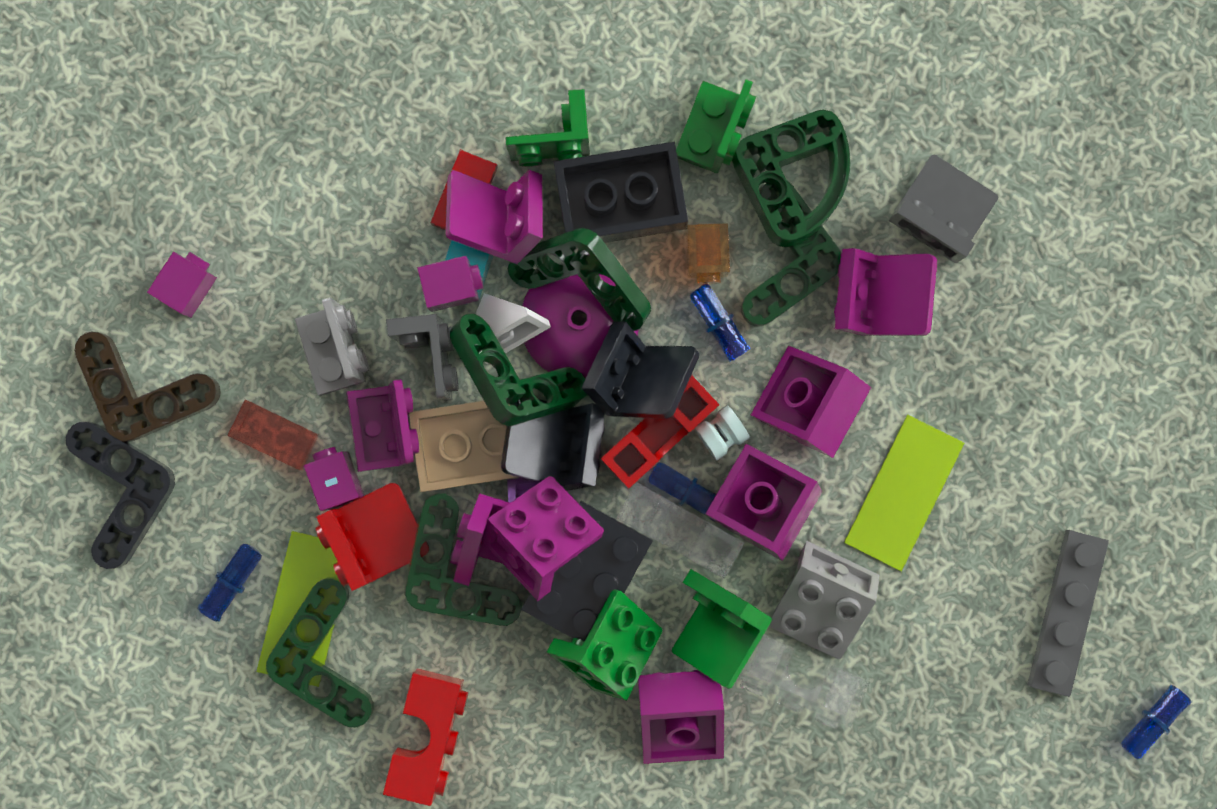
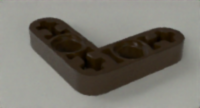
[74,331,221,442]

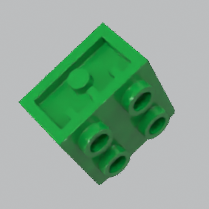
[676,79,757,174]
[505,89,590,167]
[671,569,773,689]
[547,589,663,701]

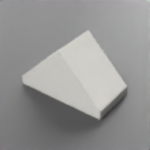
[475,293,551,364]

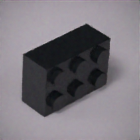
[554,141,688,243]
[521,500,653,642]

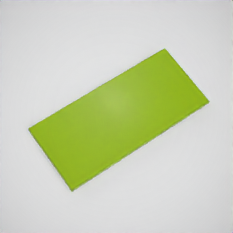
[844,414,965,572]
[256,531,340,687]

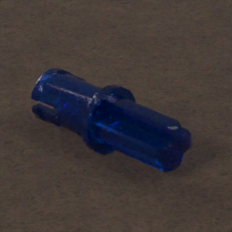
[690,284,751,362]
[648,462,717,522]
[197,543,262,622]
[1121,684,1192,759]

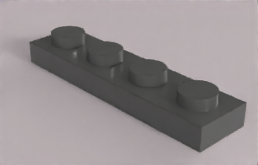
[1027,530,1109,697]

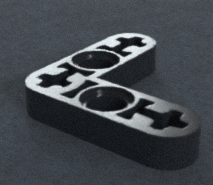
[66,422,175,569]

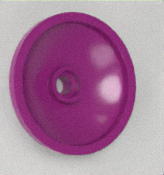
[522,264,639,379]

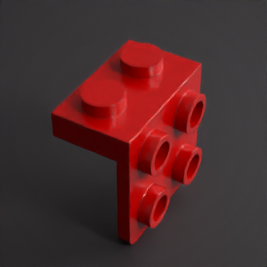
[315,483,429,591]

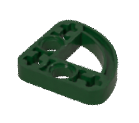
[732,109,850,248]

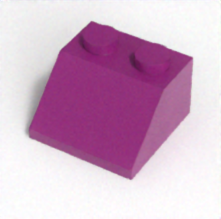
[751,345,872,458]
[706,444,822,561]
[638,670,724,764]

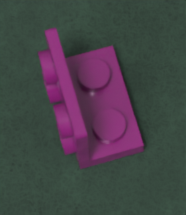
[445,169,543,264]
[484,476,604,601]

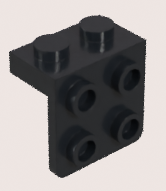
[582,321,699,419]
[501,398,605,491]

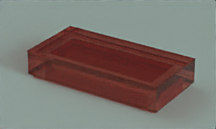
[227,399,319,470]

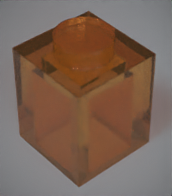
[685,223,730,285]

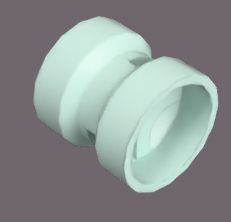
[694,405,750,461]

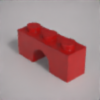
[601,375,719,489]
[383,668,469,806]

